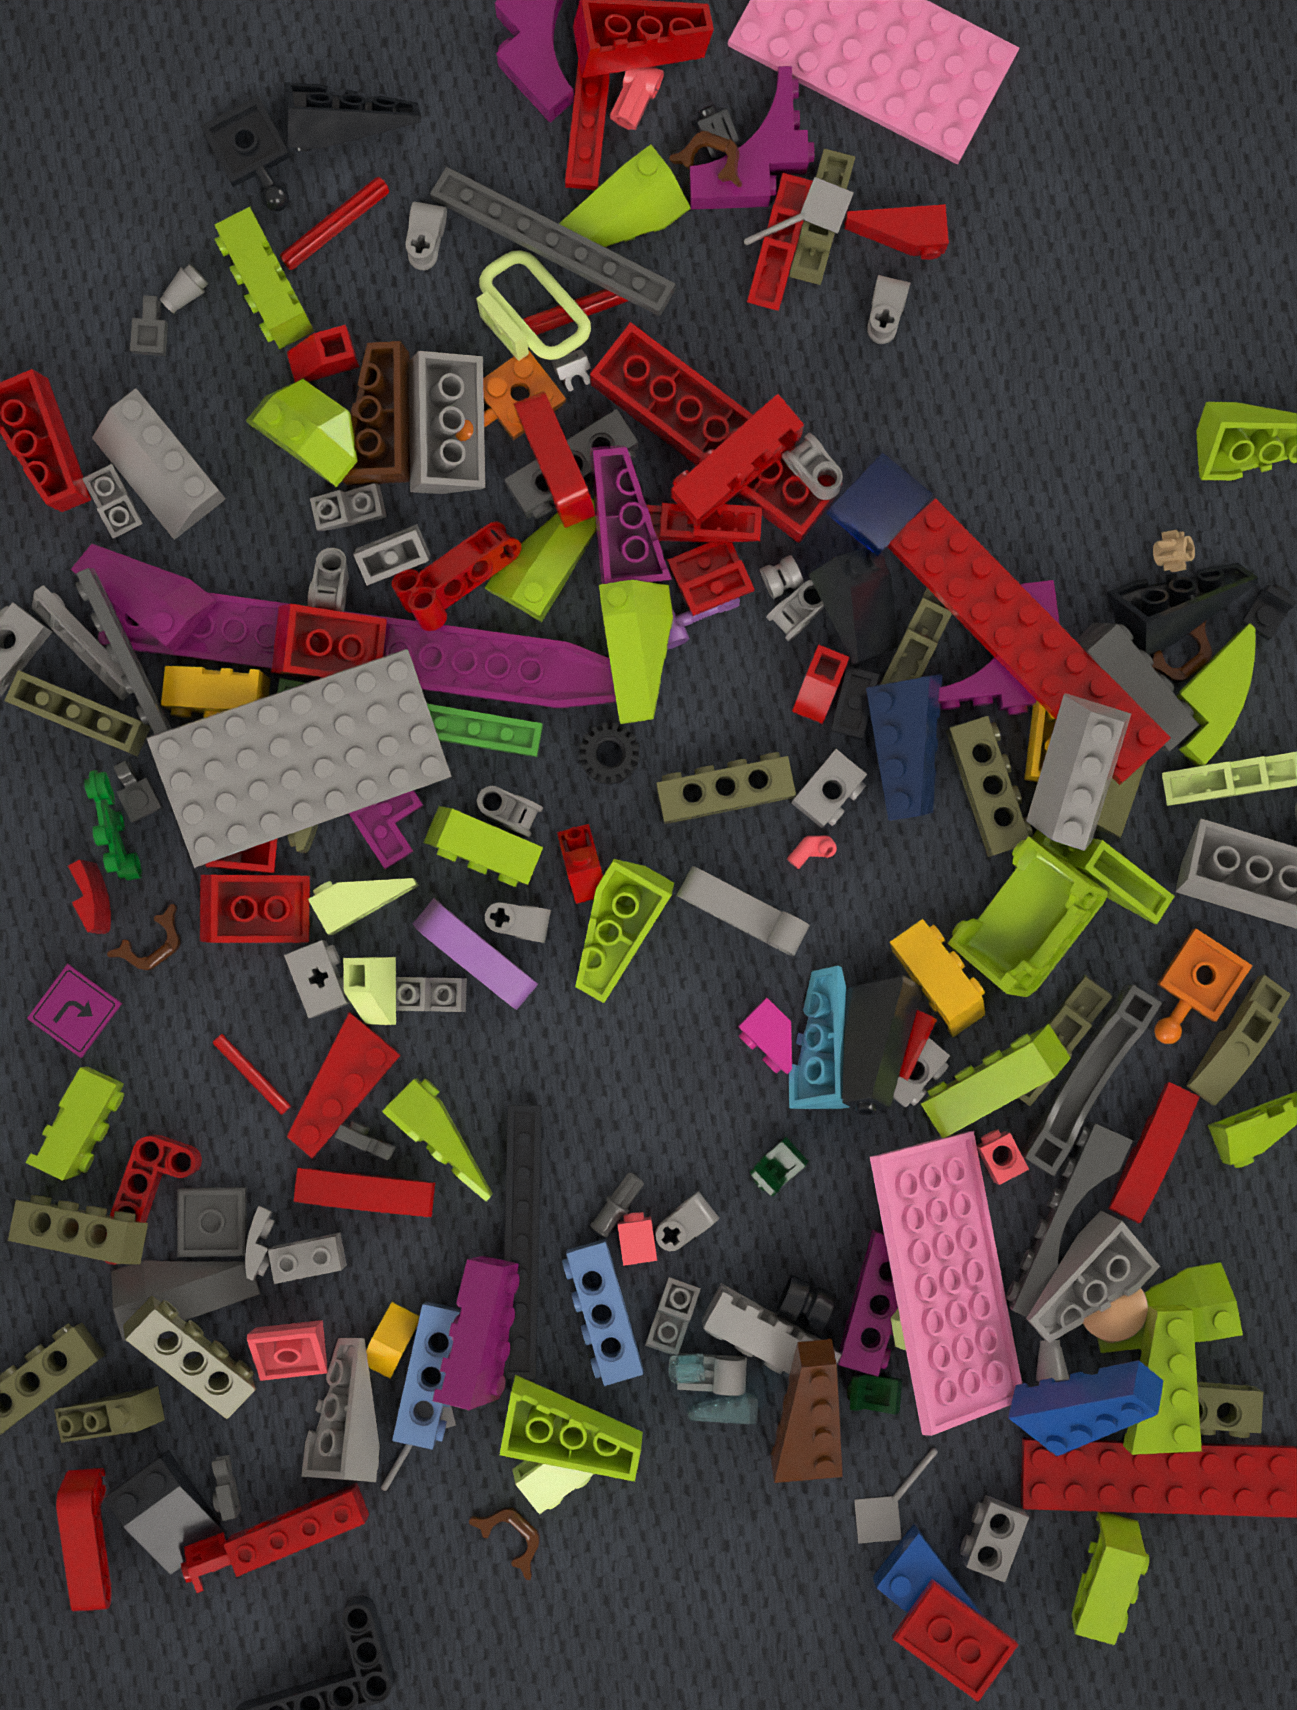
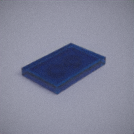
[826,453,933,556]

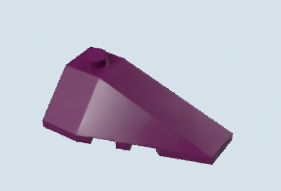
[71,544,217,652]

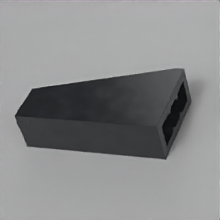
[842,975,922,1115]

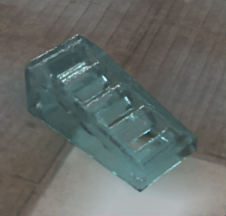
[668,1353,705,1384]
[688,1392,758,1425]

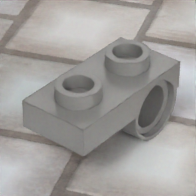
[677,1353,747,1396]

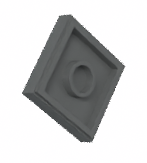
[177,1187,247,1257]

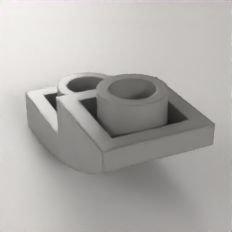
[82,464,143,539]
[310,483,387,531]
[396,977,467,1012]
[245,1206,275,1281]
[645,1277,701,1357]

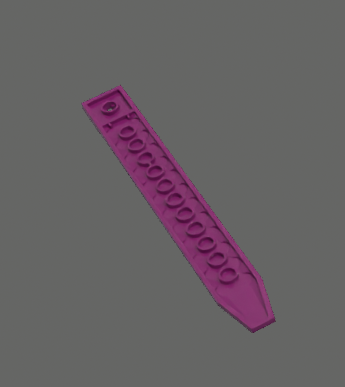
[98,593,616,709]

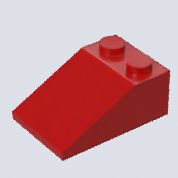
[271,604,387,679]
[200,875,310,943]

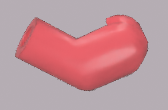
[787,835,837,869]

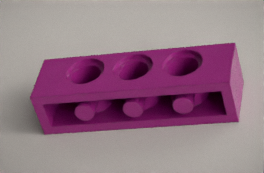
[837,1229,898,1376]

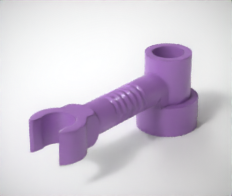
[667,598,740,650]

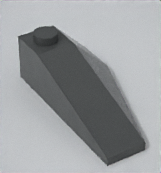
[111,1260,261,1341]

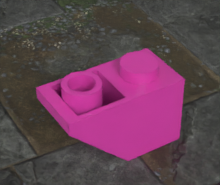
[738,998,792,1074]

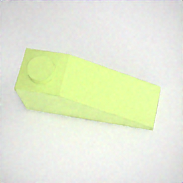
[308,878,419,935]

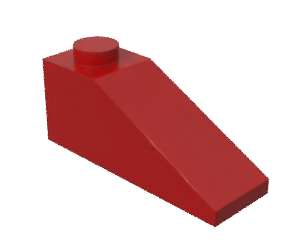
[844,204,949,260]

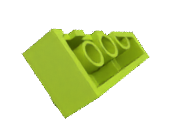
[214,207,314,349]
[921,1024,1071,1138]
[499,1375,643,1482]

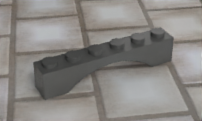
[1020,985,1162,1176]
[1006,1122,1133,1317]

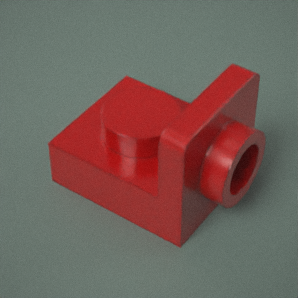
[181,1532,231,1593]

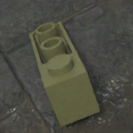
[54,1386,165,1443]

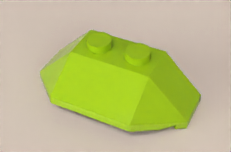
[246,379,357,487]

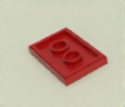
[892,1579,1019,1702]

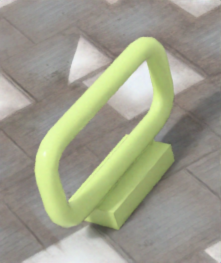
[476,250,591,361]

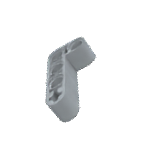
[676,866,810,956]

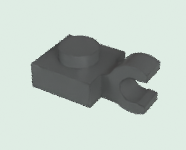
[130,295,168,356]
[113,761,163,823]

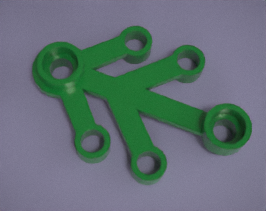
[84,770,142,881]

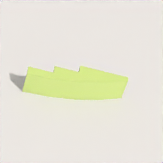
[1162,752,1297,806]

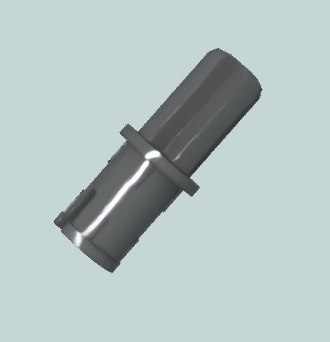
[590,1173,644,1237]

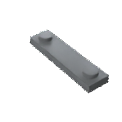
[32,585,131,701]

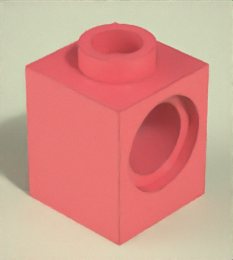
[977,1129,1029,1185]
[617,1212,657,1266]

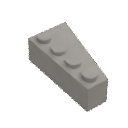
[701,1283,841,1374]

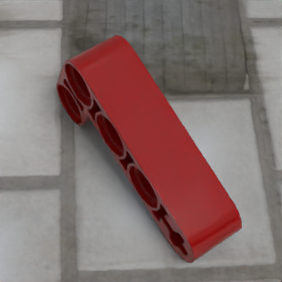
[513,391,596,528]
[105,1134,202,1265]
[56,1468,112,1611]

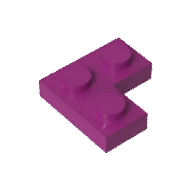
[348,790,423,870]

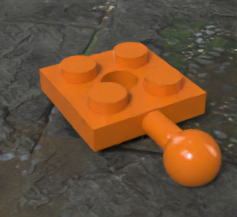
[454,351,566,441]
[1154,928,1252,1044]

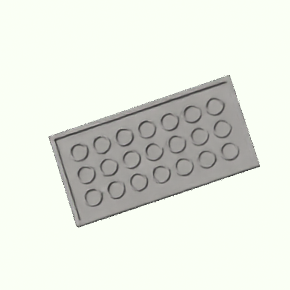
[147,649,452,868]

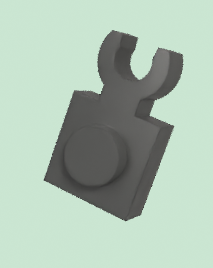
[335,1120,396,1160]
[212,1455,242,1521]

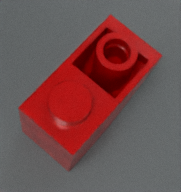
[287,324,360,382]
[792,645,850,724]
[557,824,603,904]

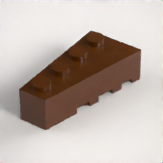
[771,1339,843,1483]

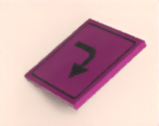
[27,964,123,1058]

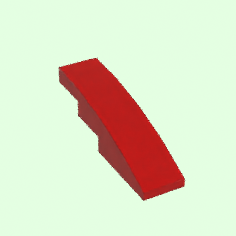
[747,173,813,311]
[646,503,762,542]
[1108,1082,1200,1224]
[294,1168,435,1217]

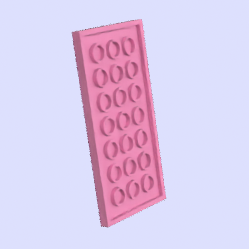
[728,0,1019,165]
[870,1131,1022,1436]

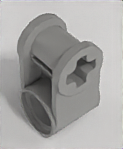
[406,201,447,270]
[867,275,910,344]
[782,433,843,500]
[308,548,349,612]
[766,580,825,642]
[477,786,543,838]
[485,903,551,943]
[655,1191,719,1251]

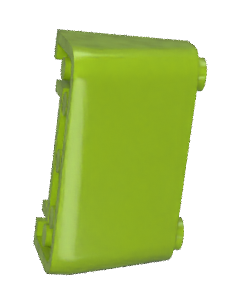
[948,836,1108,997]

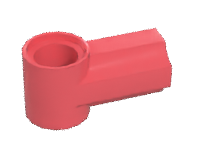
[610,66,664,130]

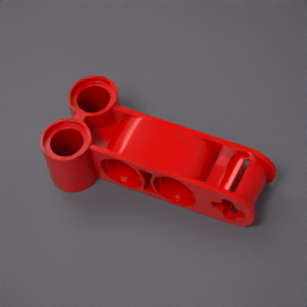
[392,521,522,631]

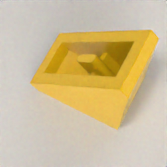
[366,1302,420,1379]

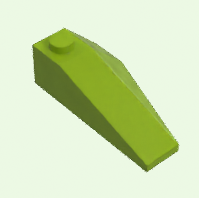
[559,144,691,247]
[1196,402,1297,481]
[485,499,597,622]
[599,580,674,724]
[575,859,674,1003]
[1208,1091,1297,1168]

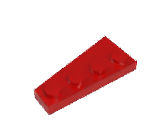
[287,1012,401,1158]

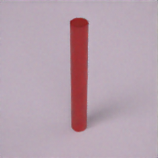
[213,1034,292,1115]

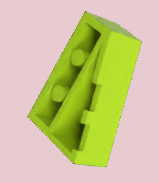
[25,1067,124,1181]
[1071,1512,1149,1645]

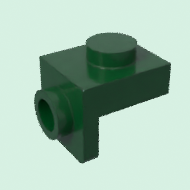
[750,1137,809,1197]
[847,1372,902,1415]

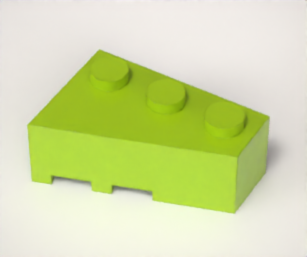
[423,806,543,887]

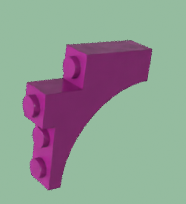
[494,0,574,123]
[689,66,814,209]
[938,580,1060,715]

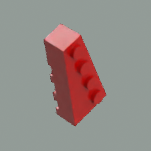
[573,0,714,78]
[0,369,92,512]
[671,394,804,527]

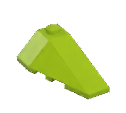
[382,1078,493,1201]
[1097,1262,1243,1353]

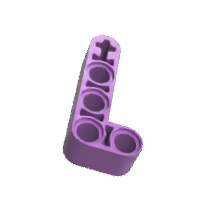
[413,898,538,1010]

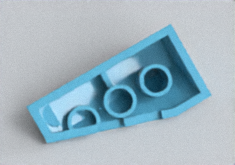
[789,966,849,1109]

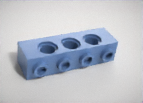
[562,1239,644,1386]
[392,1301,461,1450]

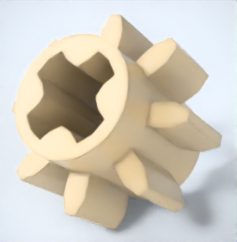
[1153,530,1195,572]

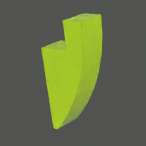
[1175,624,1256,767]
[1032,829,1175,924]

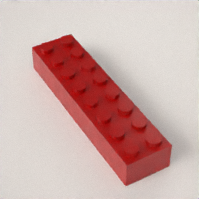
[590,322,843,544]

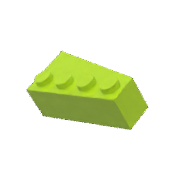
[1123,1304,1202,1455]

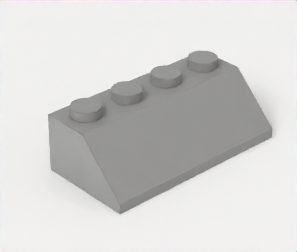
[408,351,485,494]
[92,388,226,540]
[1026,693,1131,851]
[1175,819,1297,929]

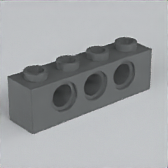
[504,409,638,519]

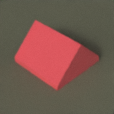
[247,1320,328,1381]

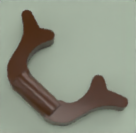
[669,131,742,187]
[1152,620,1212,682]
[107,904,180,971]
[469,1507,540,1580]

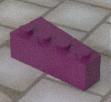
[589,445,672,584]
[432,1256,520,1410]

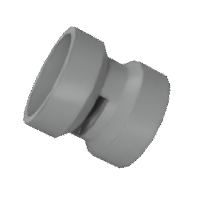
[760,555,804,599]

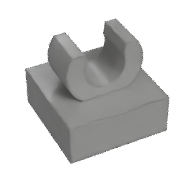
[551,349,591,391]

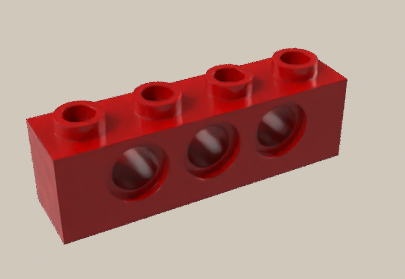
[224,1483,369,1577]

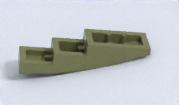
[789,148,855,285]
[880,588,952,685]
[1018,974,1112,1106]

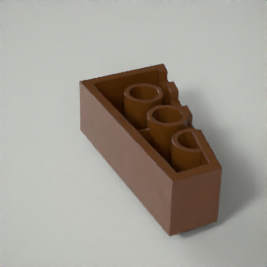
[342,341,410,485]

